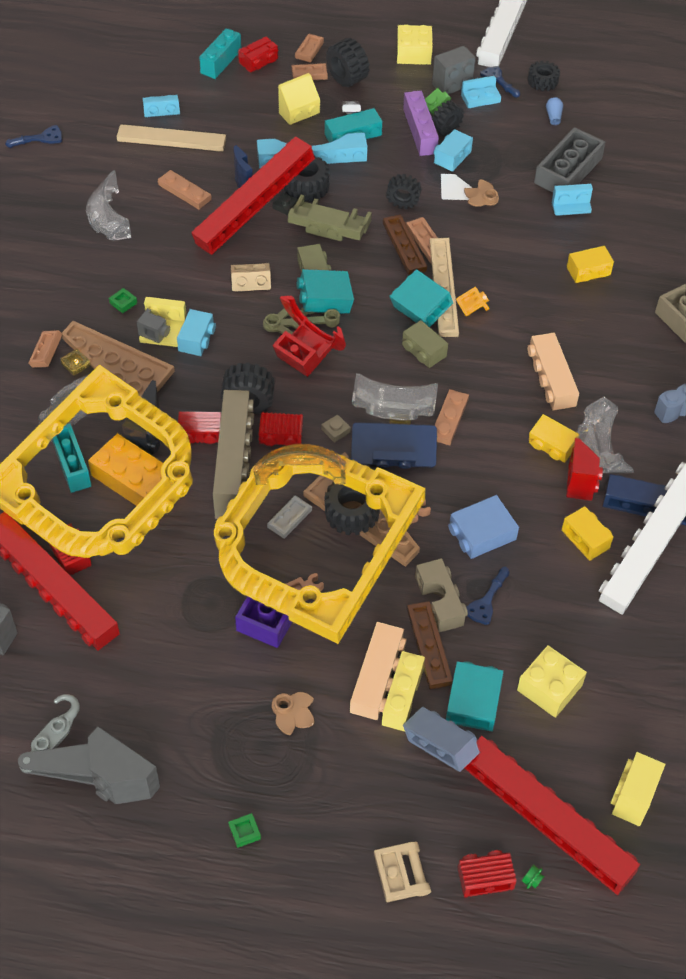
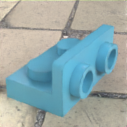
[461,76,501,108]
[143,95,180,117]
[552,184,593,215]

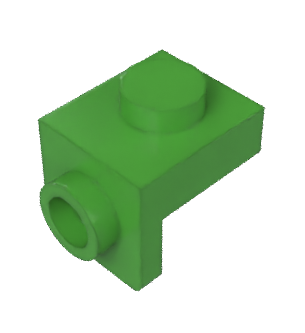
[425,88,451,115]

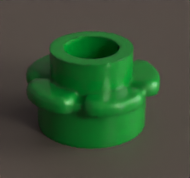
[522,864,544,889]

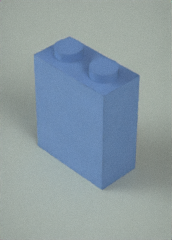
[448,495,519,559]

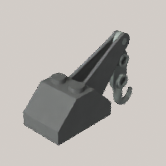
[18,694,160,804]

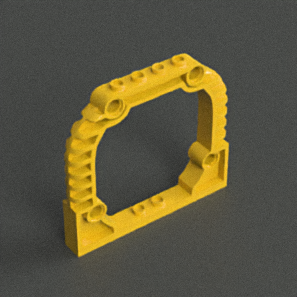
[0,365,193,558]
[214,447,425,644]

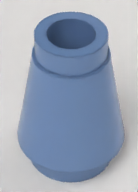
[546,98,563,125]

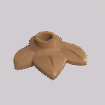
[464,179,499,207]
[272,692,314,735]

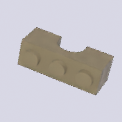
[415,558,468,633]

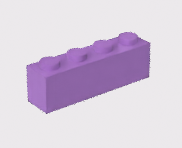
[403,91,439,156]

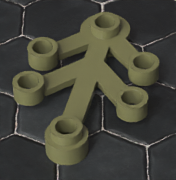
[263,308,340,335]

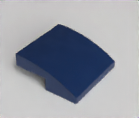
[233,145,253,188]

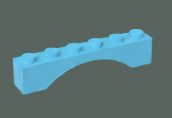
[257,133,367,168]

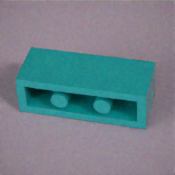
[199,28,241,79]
[325,108,382,143]
[52,423,92,493]

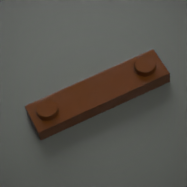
[383,214,427,275]
[407,601,453,690]

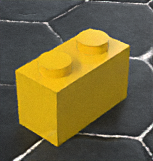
[567,246,614,283]
[529,414,579,463]
[561,506,614,561]

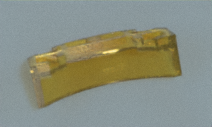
[253,444,346,485]

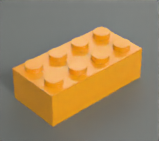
[88,433,182,506]

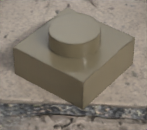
[321,415,351,443]

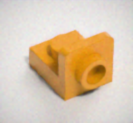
[456,286,489,316]

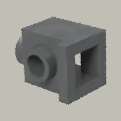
[137,308,170,343]

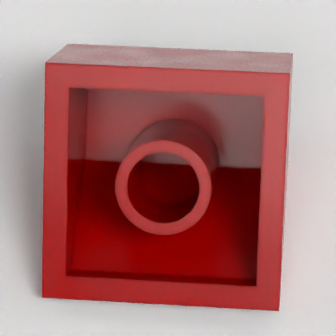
[566,438,603,501]

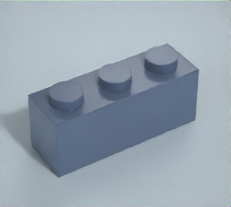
[403,707,480,772]

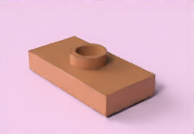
[295,34,324,62]
[292,63,328,80]
[29,330,62,368]

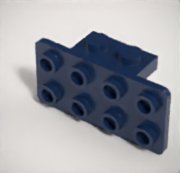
[351,423,437,469]

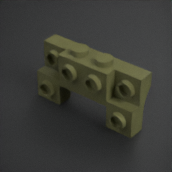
[288,195,372,241]

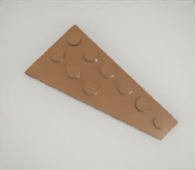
[61,321,175,396]
[303,452,420,567]

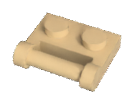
[374,842,431,902]

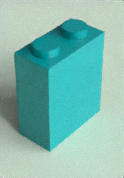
[297,269,354,313]
[389,269,453,327]
[446,661,504,732]

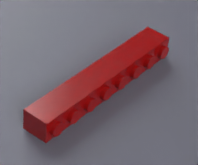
[191,136,315,255]
[0,512,120,651]
[464,736,641,895]

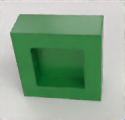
[109,288,137,314]
[228,813,261,848]

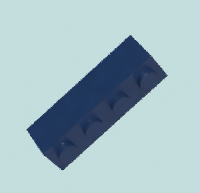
[603,474,686,525]

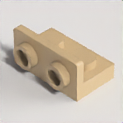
[231,263,271,291]

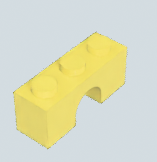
[382,651,425,731]

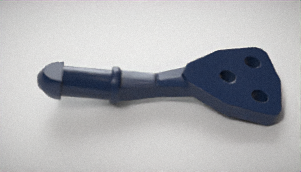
[480,66,520,98]
[5,125,62,148]
[466,567,510,625]

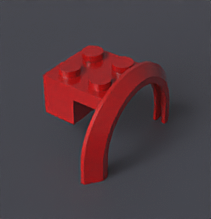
[272,296,346,377]

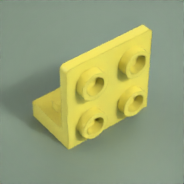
[139,297,187,347]

